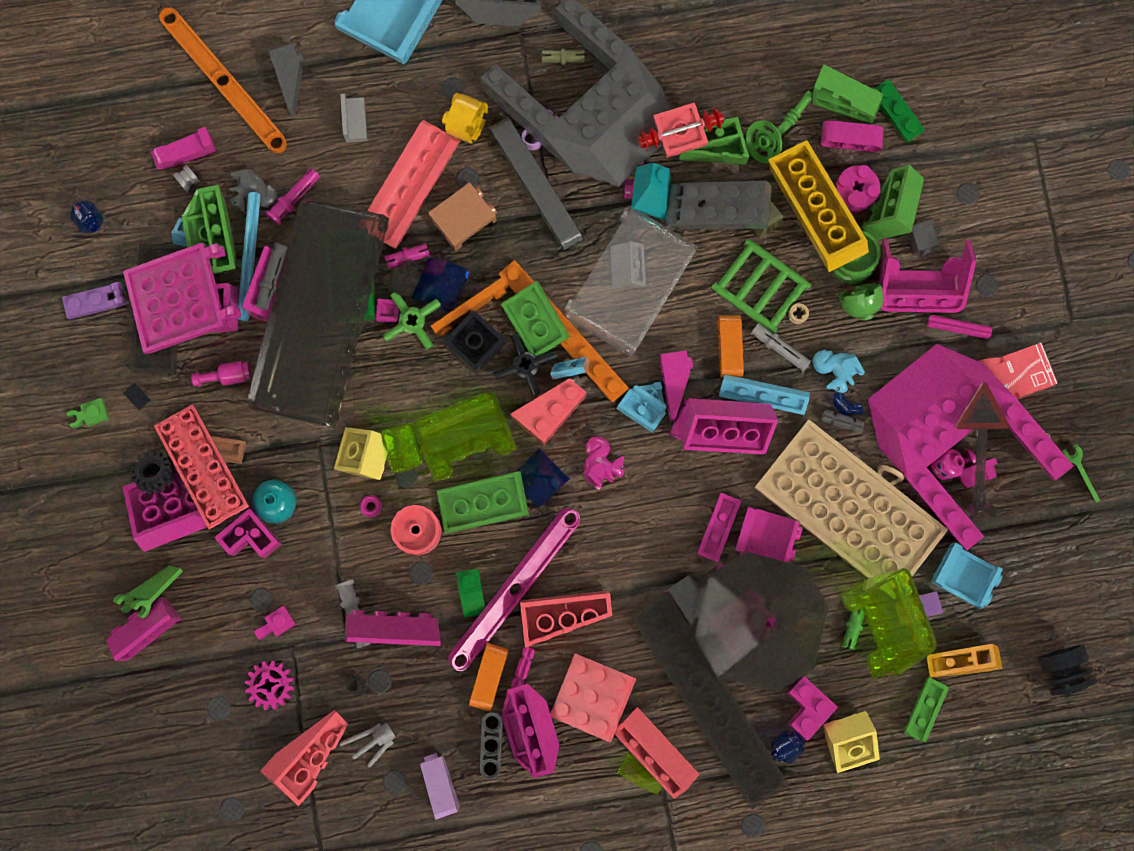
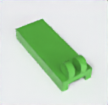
[903,677,949,743]

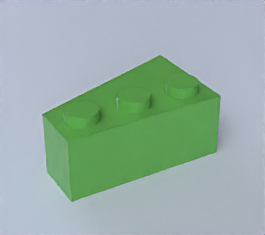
[812,64,883,125]
[677,117,749,165]
[861,164,924,241]

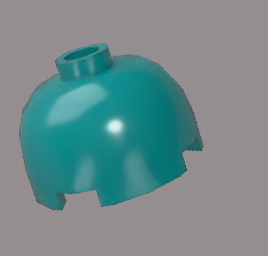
[251,480,297,524]

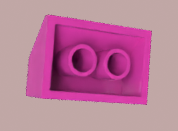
[242,246,298,325]
[106,597,181,661]

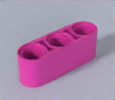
[821,121,884,152]

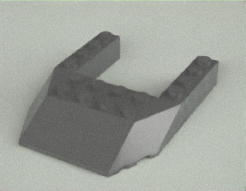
[480,0,671,187]

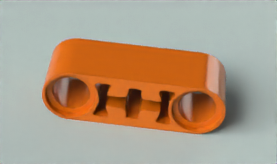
[718,315,744,378]
[469,643,509,712]

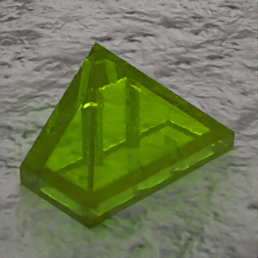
[618,753,662,795]

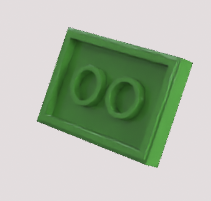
[501,281,571,357]

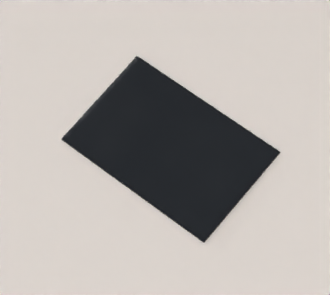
[123,383,150,410]

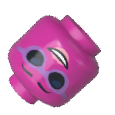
[931,449,965,480]

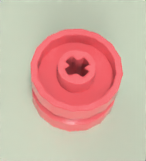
[390,505,442,556]

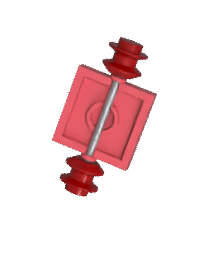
[637,103,724,158]

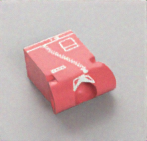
[978,343,1058,399]

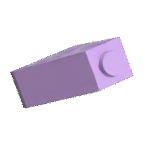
[420,753,460,820]

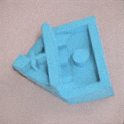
[616,382,667,433]

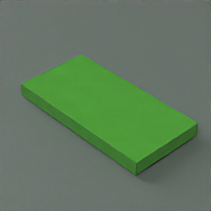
[436,471,529,534]

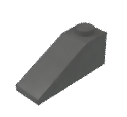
[269,43,304,116]

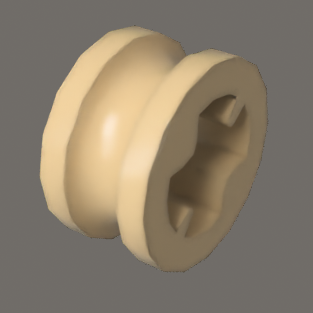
[788,303,809,324]

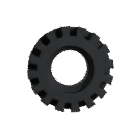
[130,451,175,494]

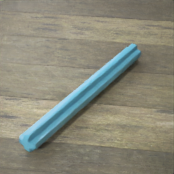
[238,192,260,321]

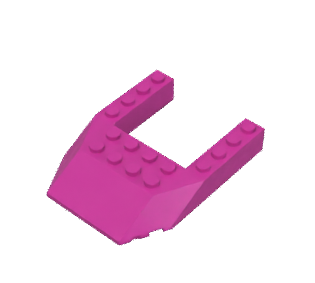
[868,344,1073,551]

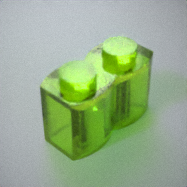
[381,422,422,473]

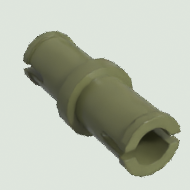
[541,48,584,65]

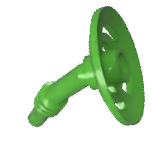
[746,91,813,163]

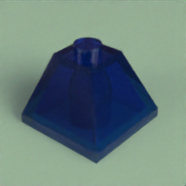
[412,258,469,313]
[515,448,570,510]

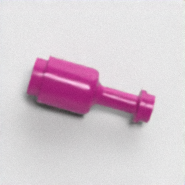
[191,360,252,387]

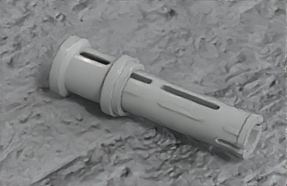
[334,579,371,649]

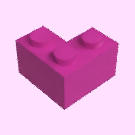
[215,508,282,558]
[785,675,838,741]

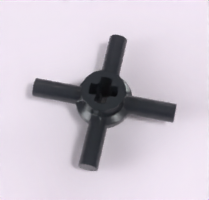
[493,333,557,397]

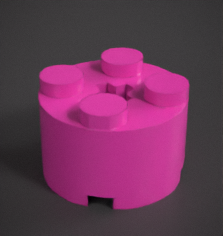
[834,165,880,214]

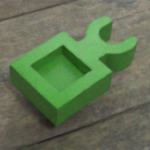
[66,398,110,428]

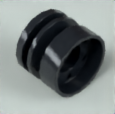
[1038,644,1097,696]

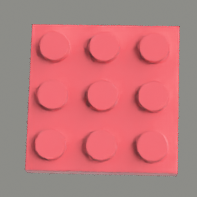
[550,653,636,743]

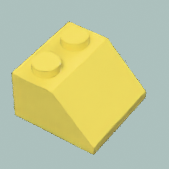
[334,427,392,480]
[823,711,880,773]

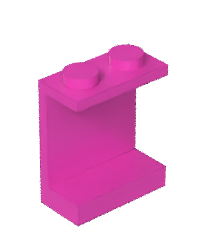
[735,506,803,566]

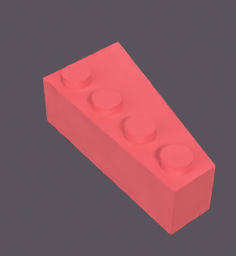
[520,590,612,648]

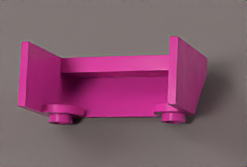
[878,238,977,313]

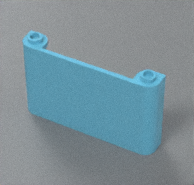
[335,0,443,64]

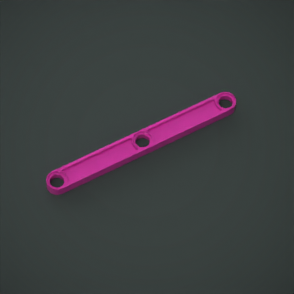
[448,507,580,671]

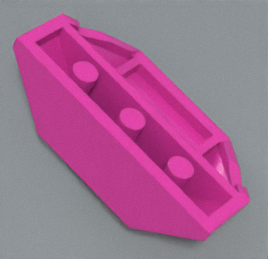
[501,684,559,778]

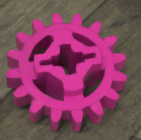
[245,661,295,710]

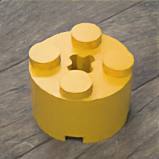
[442,93,488,144]

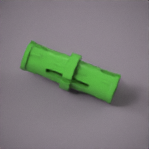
[841,603,867,650]

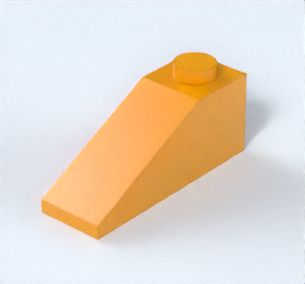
[926,644,1003,678]

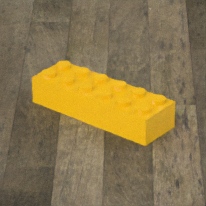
[768,140,869,272]

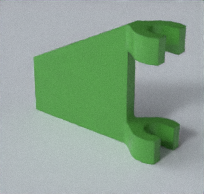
[1062,444,1100,503]
[113,565,183,619]

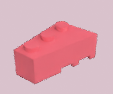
[510,379,587,445]

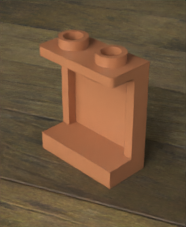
[428,182,497,252]

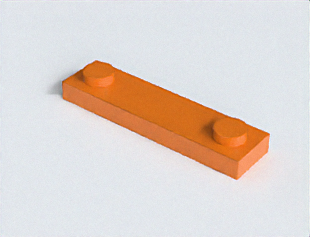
[431,277,508,337]

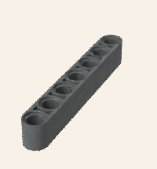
[488,116,583,250]

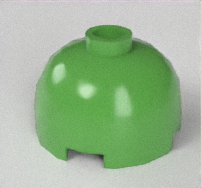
[839,283,884,321]

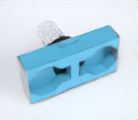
[550,357,589,387]

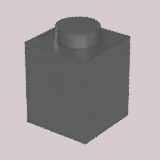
[906,220,939,256]

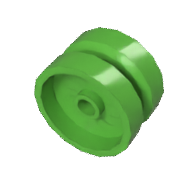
[832,231,881,284]

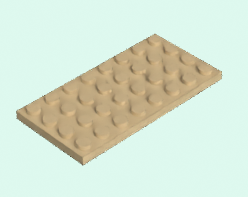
[754,420,948,599]

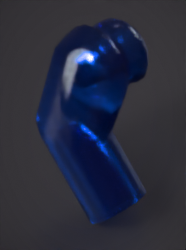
[833,392,863,415]

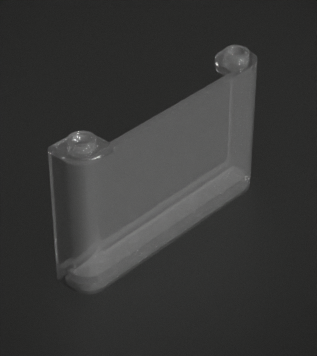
[564,208,698,357]

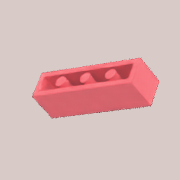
[615,707,699,799]

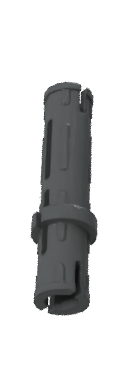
[254,243,288,310]

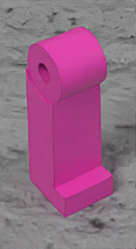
[151,127,216,169]

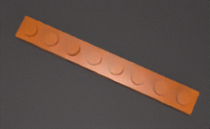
[499,260,629,404]

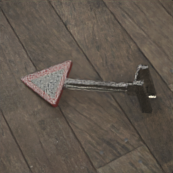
[955,382,1010,517]

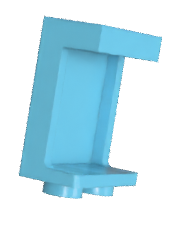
[930,543,1003,608]

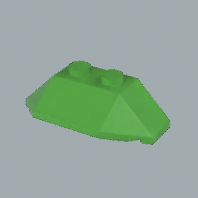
[182,185,236,273]

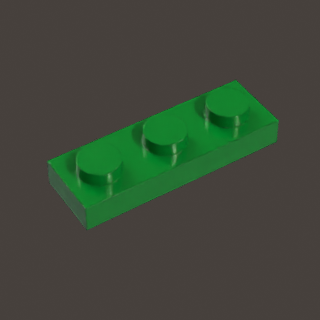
[874,79,925,144]

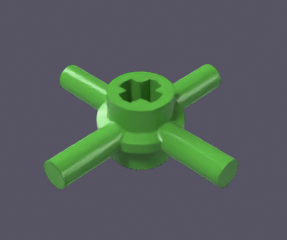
[383,291,441,350]

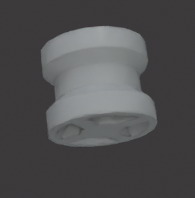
[173,164,200,192]

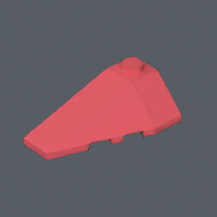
[260,710,348,806]

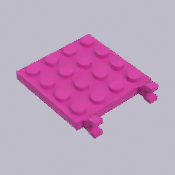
[123,243,242,354]

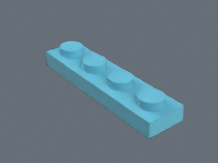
[719,375,810,415]

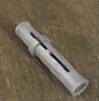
[750,323,811,372]

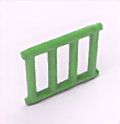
[711,238,812,334]

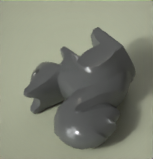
[229,169,278,213]

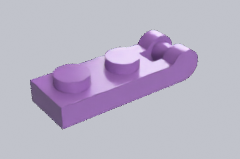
[62,282,127,319]

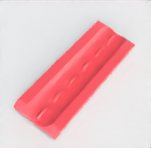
[359,120,461,249]
[154,404,249,529]

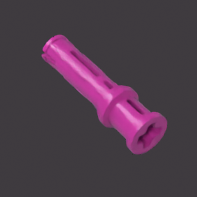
[265,168,320,226]

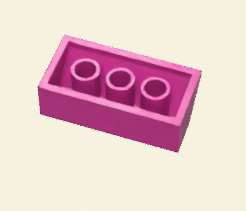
[683,398,778,454]

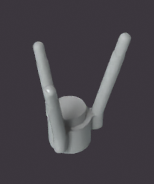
[339,723,396,767]

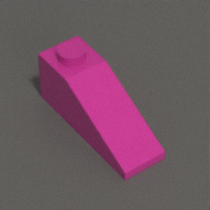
[659,350,693,422]

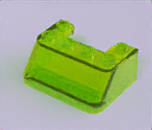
[413,392,517,482]
[840,568,936,678]

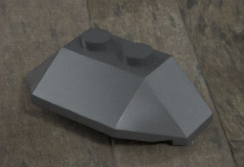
[455,0,542,27]

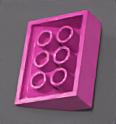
[123,467,228,552]
[344,610,441,646]

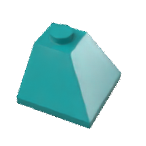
[631,163,671,220]

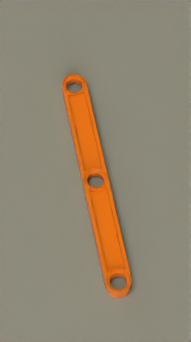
[159,8,287,154]

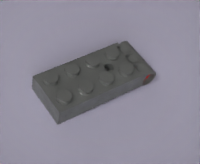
[665,181,772,230]

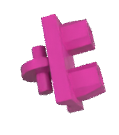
[955,449,998,488]

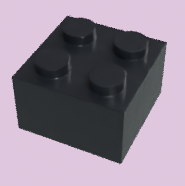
[443,310,506,375]

